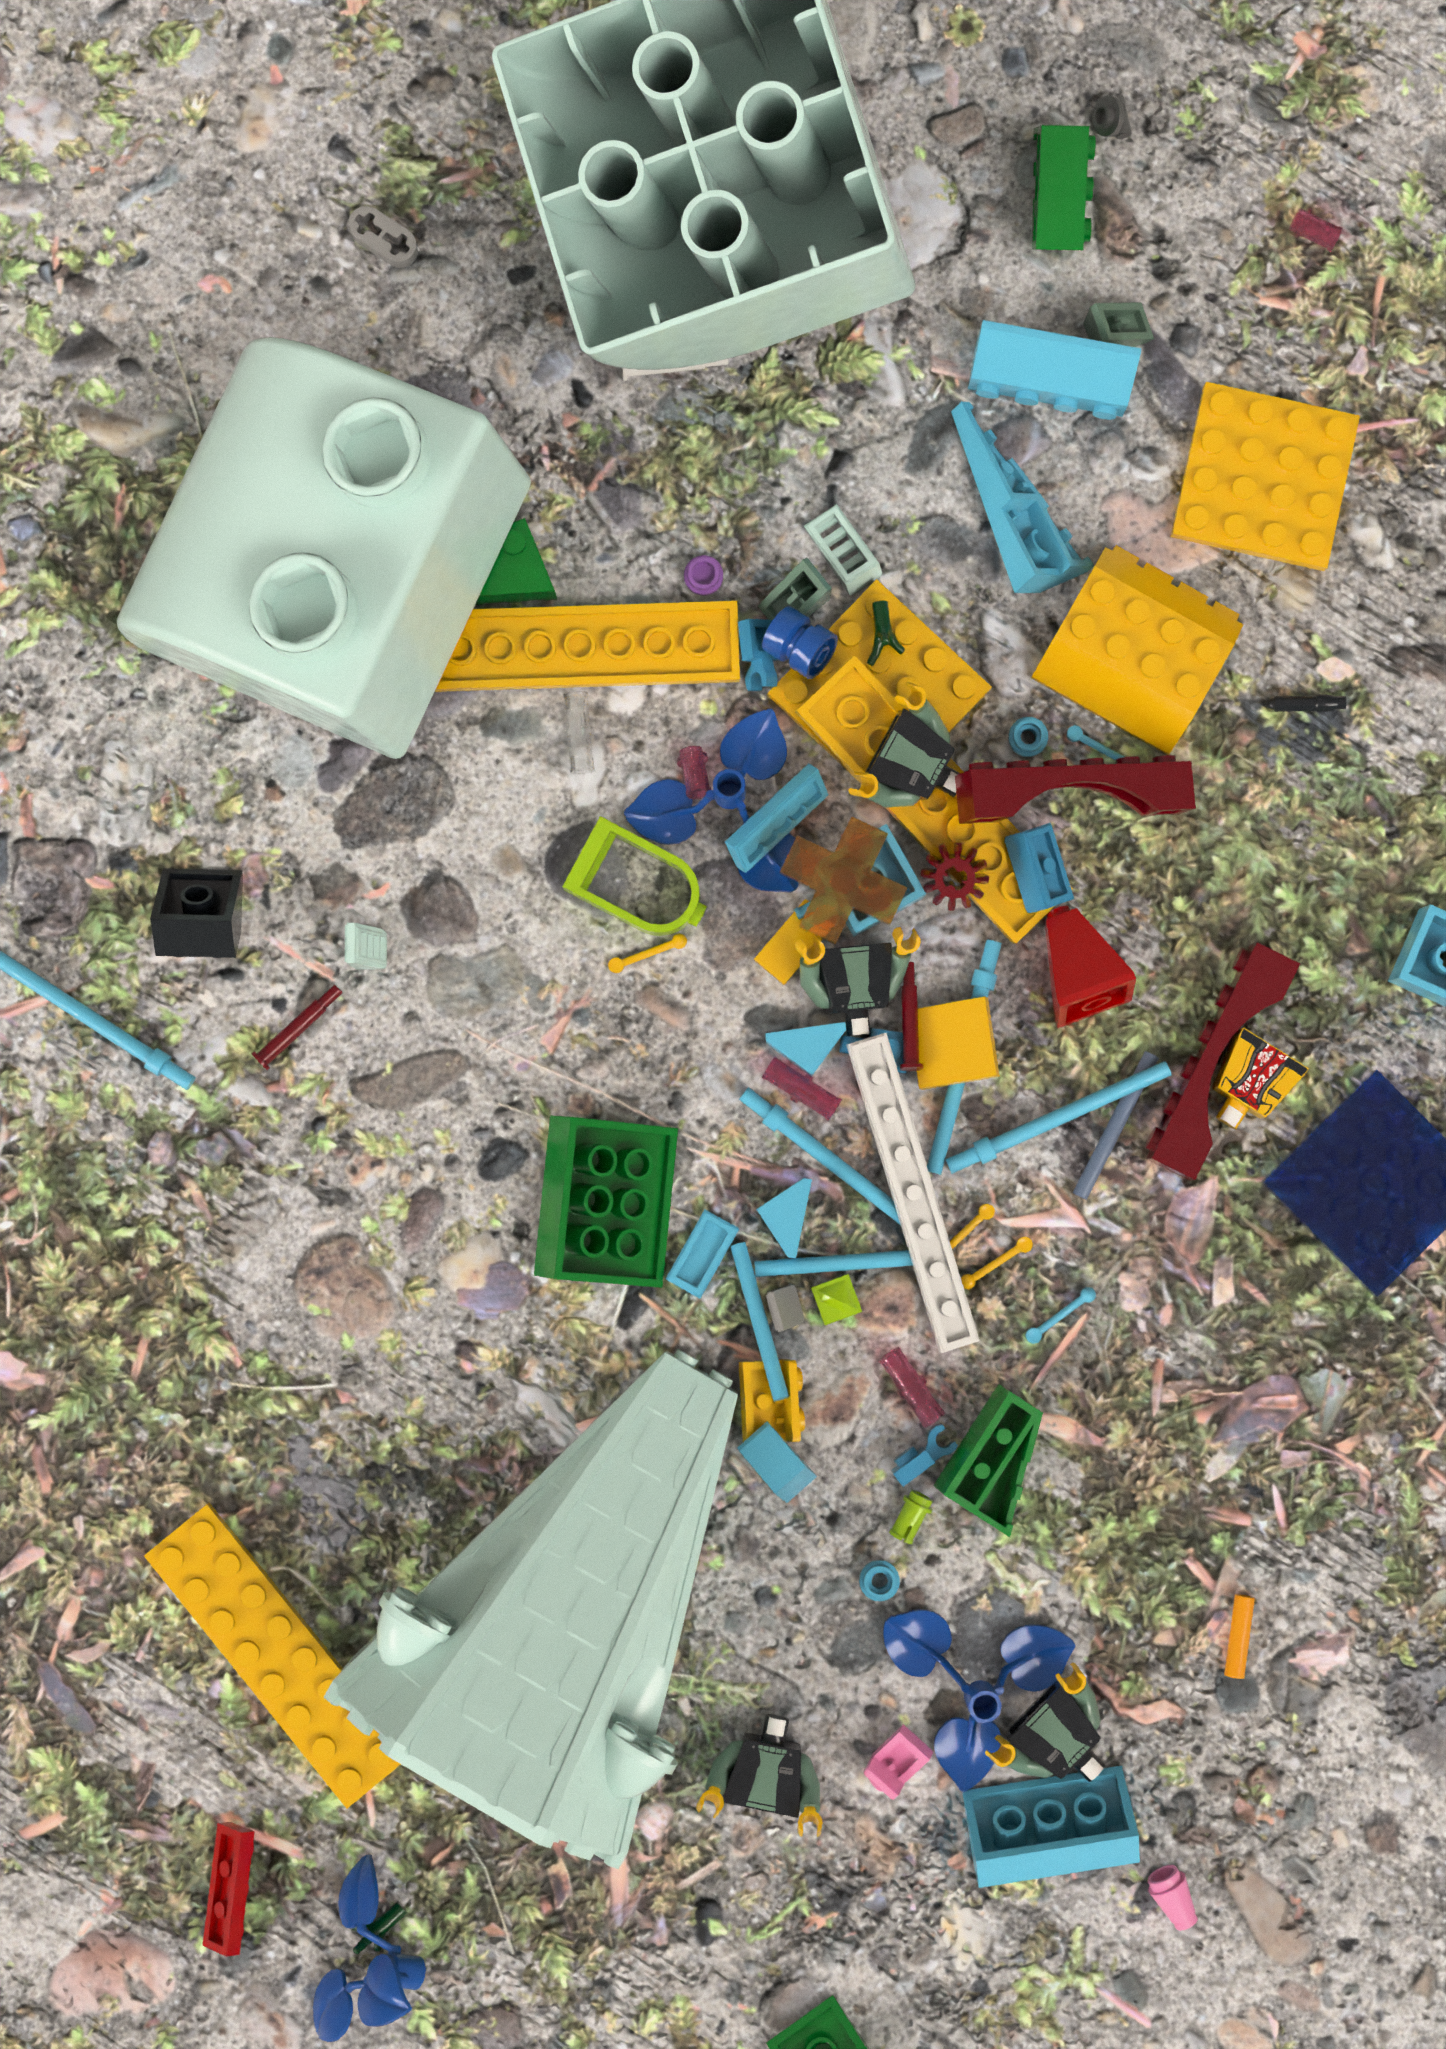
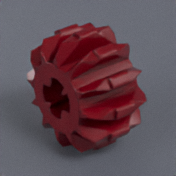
[921,841,989,911]

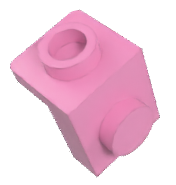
[864,1724,934,1800]

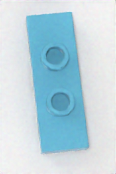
[725,763,829,873]

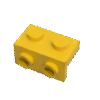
[738,1359,805,1442]

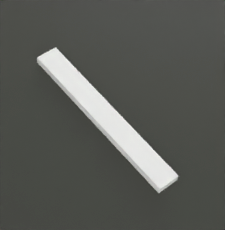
[846,1033,980,1353]

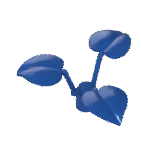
[624,709,803,893]
[883,1609,1076,1792]
[313,1854,426,2042]

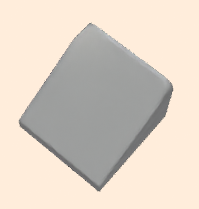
[765,1285,804,1332]

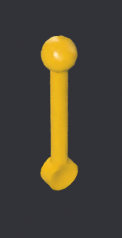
[608,933,687,974]
[950,1204,995,1249]
[961,1237,1033,1290]

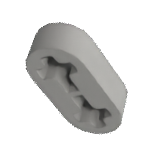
[348,206,418,268]

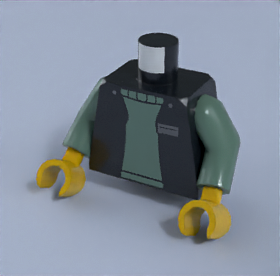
[848,682,960,808]
[795,927,920,1036]
[985,1662,1105,1782]
[696,1714,823,1837]

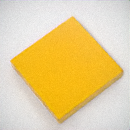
[916,996,1000,1090]

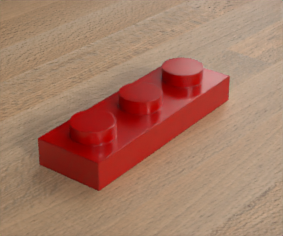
[202,1822,255,1957]

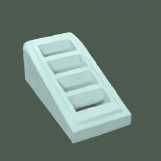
[804,504,882,596]
[345,923,387,970]

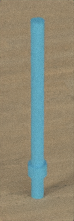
[927,940,1002,1175]
[0,951,196,1090]
[945,1061,1172,1174]
[739,1087,901,1225]

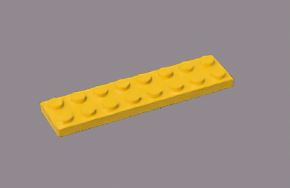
[435,601,740,692]
[795,655,1073,944]
[144,1502,401,1808]

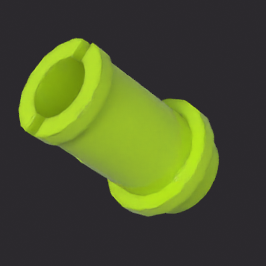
[889,1489,933,1545]

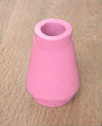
[1148,1865,1198,1931]

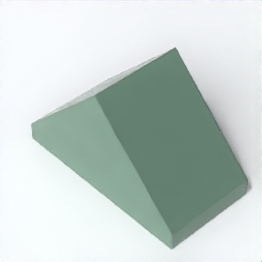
[1083,302,1154,347]
[758,557,832,620]

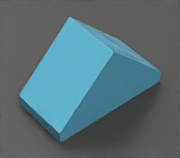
[765,1022,846,1076]
[756,1178,812,1259]
[737,1421,817,1503]

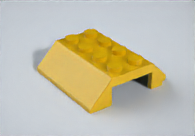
[1031,545,1244,755]

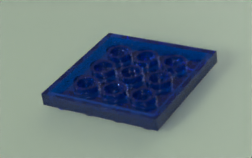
[1261,1070,1446,1297]

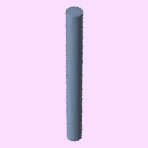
[1073,1051,1159,1200]

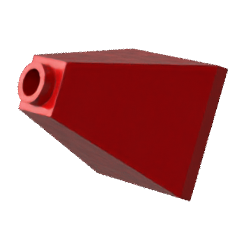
[1045,905,1136,1029]

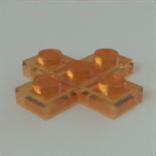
[779,816,907,945]

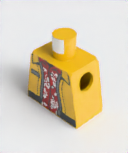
[1212,1028,1309,1130]

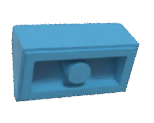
[1005,823,1074,913]

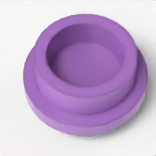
[684,555,723,596]

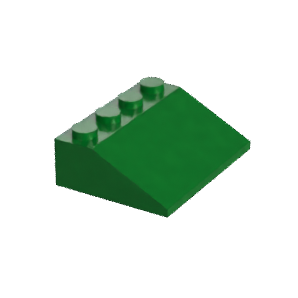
[534,1115,678,1288]

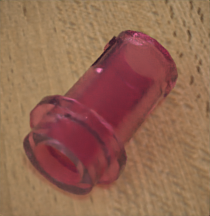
[1289,208,1343,251]
[677,746,712,800]

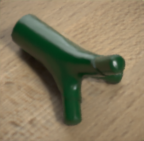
[867,601,905,666]
[352,1901,408,1955]

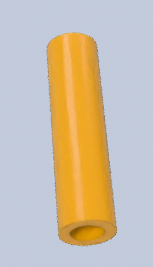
[1224,1594,1255,1679]

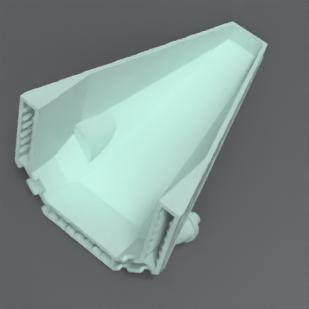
[324,1349,738,1869]

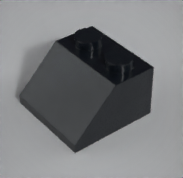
[150,868,243,958]

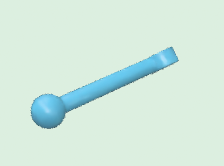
[1066,725,1141,763]
[1025,1287,1096,1344]

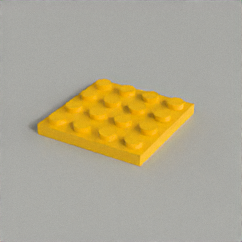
[1170,382,1360,571]
[767,579,992,783]

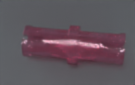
[761,1056,842,1121]
[878,1347,945,1428]

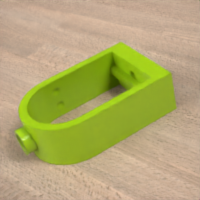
[562,816,708,936]

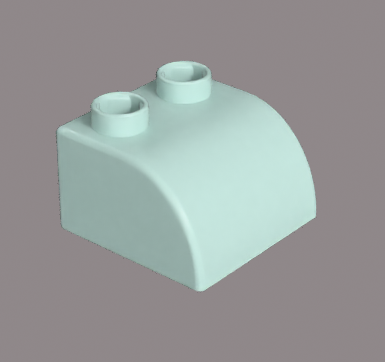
[492,0,916,370]
[117,337,531,759]

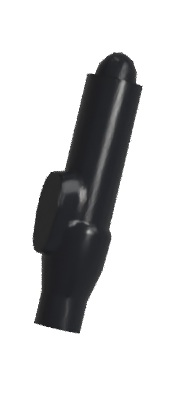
[1266,694,1346,712]

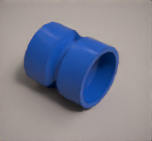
[762,606,838,679]

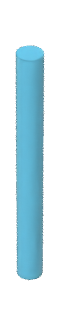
[730,1242,789,1401]
[754,1250,913,1277]

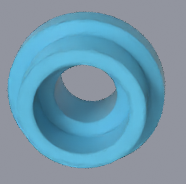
[1008,717,1048,757]
[859,1560,900,1601]

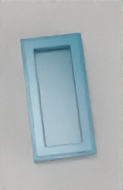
[666,1209,739,1299]

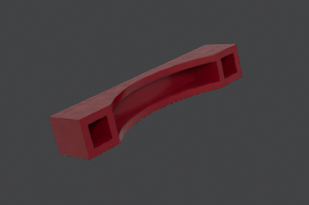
[955,755,1196,824]
[1145,942,1301,1180]

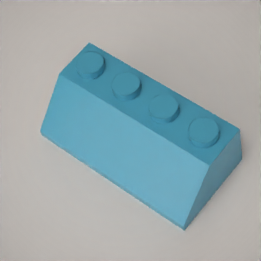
[968,320,1142,420]
[962,1766,1140,1888]

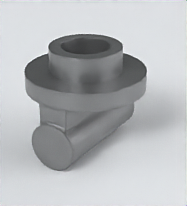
[1092,95,1132,139]

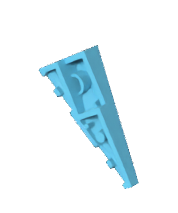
[951,402,1094,593]

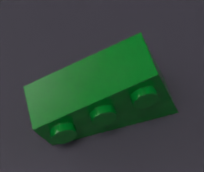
[1032,125,1096,250]
[475,518,558,605]
[933,1384,1043,1537]

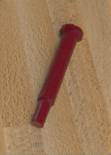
[899,962,924,1071]
[251,984,343,1071]

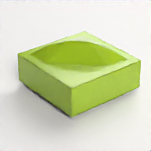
[811,1274,862,1325]

